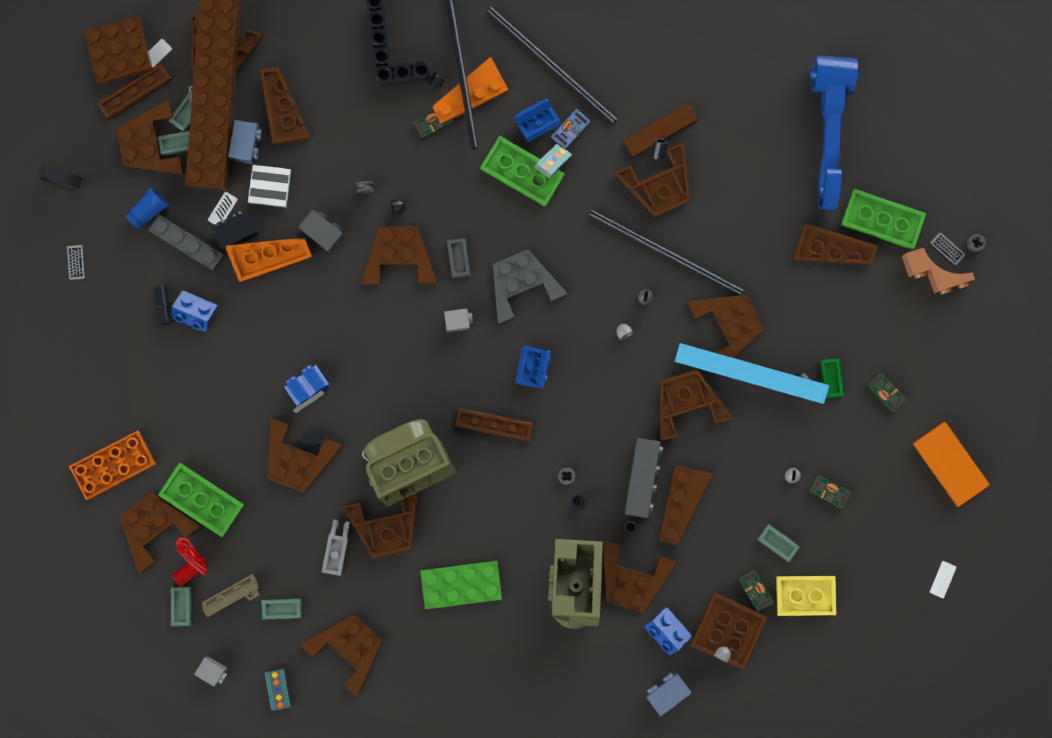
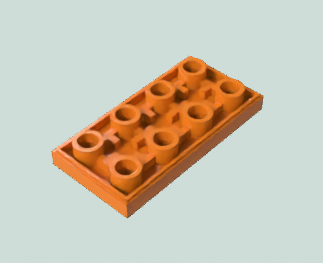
[912,422,990,507]
[69,430,156,501]

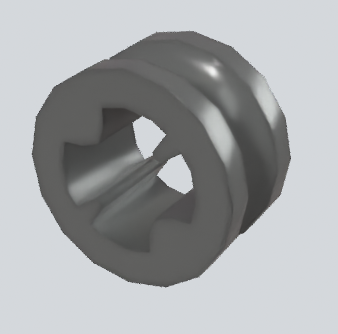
[356,181,374,194]
[967,234,986,252]
[558,467,575,485]

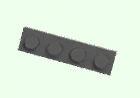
[149,215,224,271]

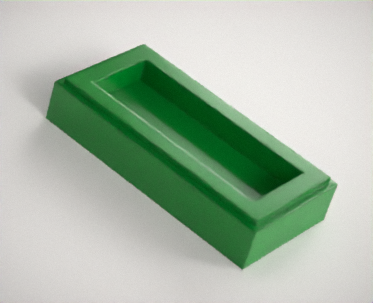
[819,358,844,398]

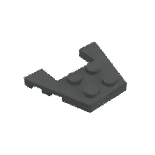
[493,249,567,324]

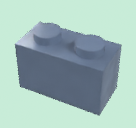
[228,120,262,164]
[645,673,691,717]

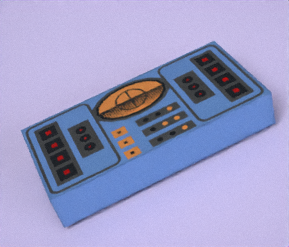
[551,109,591,149]

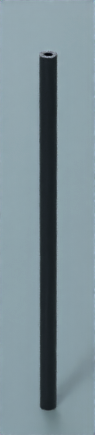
[446,0,479,150]
[487,7,618,124]
[589,209,744,296]

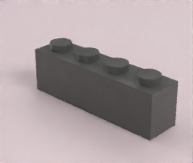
[624,438,663,518]

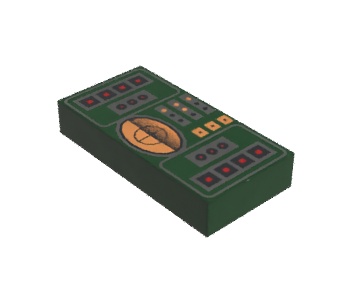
[413,111,455,140]
[866,372,907,413]
[808,474,851,510]
[737,569,774,612]

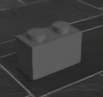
[298,210,344,253]

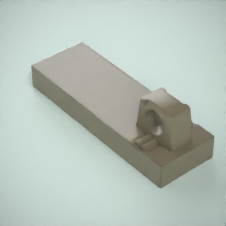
[202,574,259,617]

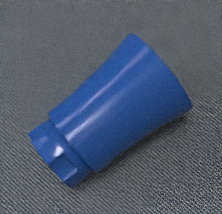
[126,187,169,229]

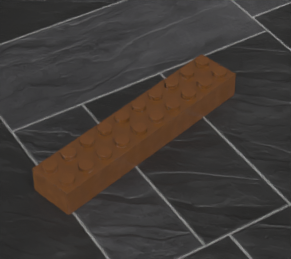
[185,0,242,191]

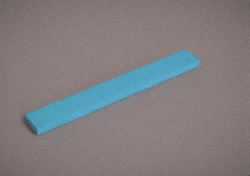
[675,343,829,404]

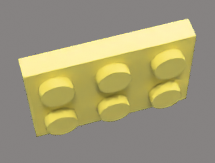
[776,576,836,616]

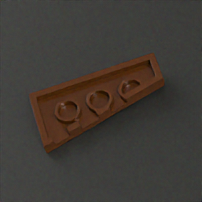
[260,67,310,145]
[793,223,878,264]
[658,465,712,545]

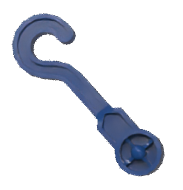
[810,55,859,211]

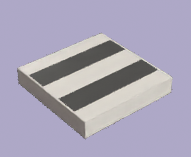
[248,165,291,208]

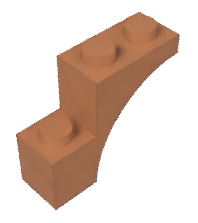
[902,248,975,295]

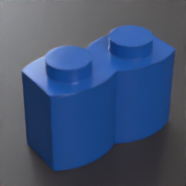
[284,365,330,406]

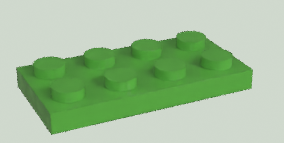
[480,136,565,207]
[841,189,926,250]
[158,463,244,537]
[421,561,502,609]

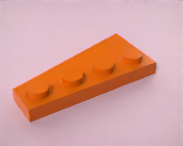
[433,57,508,124]
[226,237,312,282]

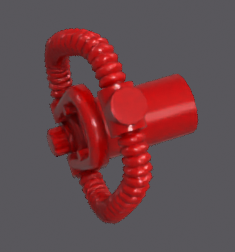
[172,537,208,587]

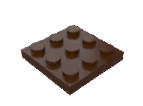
[84,15,153,86]
[690,592,767,670]

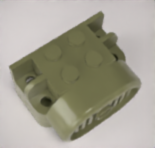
[364,419,457,506]
[548,539,602,629]

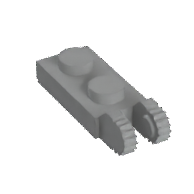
[322,519,350,576]

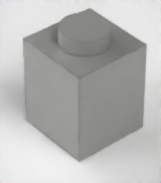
[444,309,473,333]
[194,656,227,687]

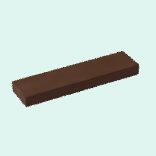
[97,63,172,120]
[623,103,698,157]
[454,408,533,442]

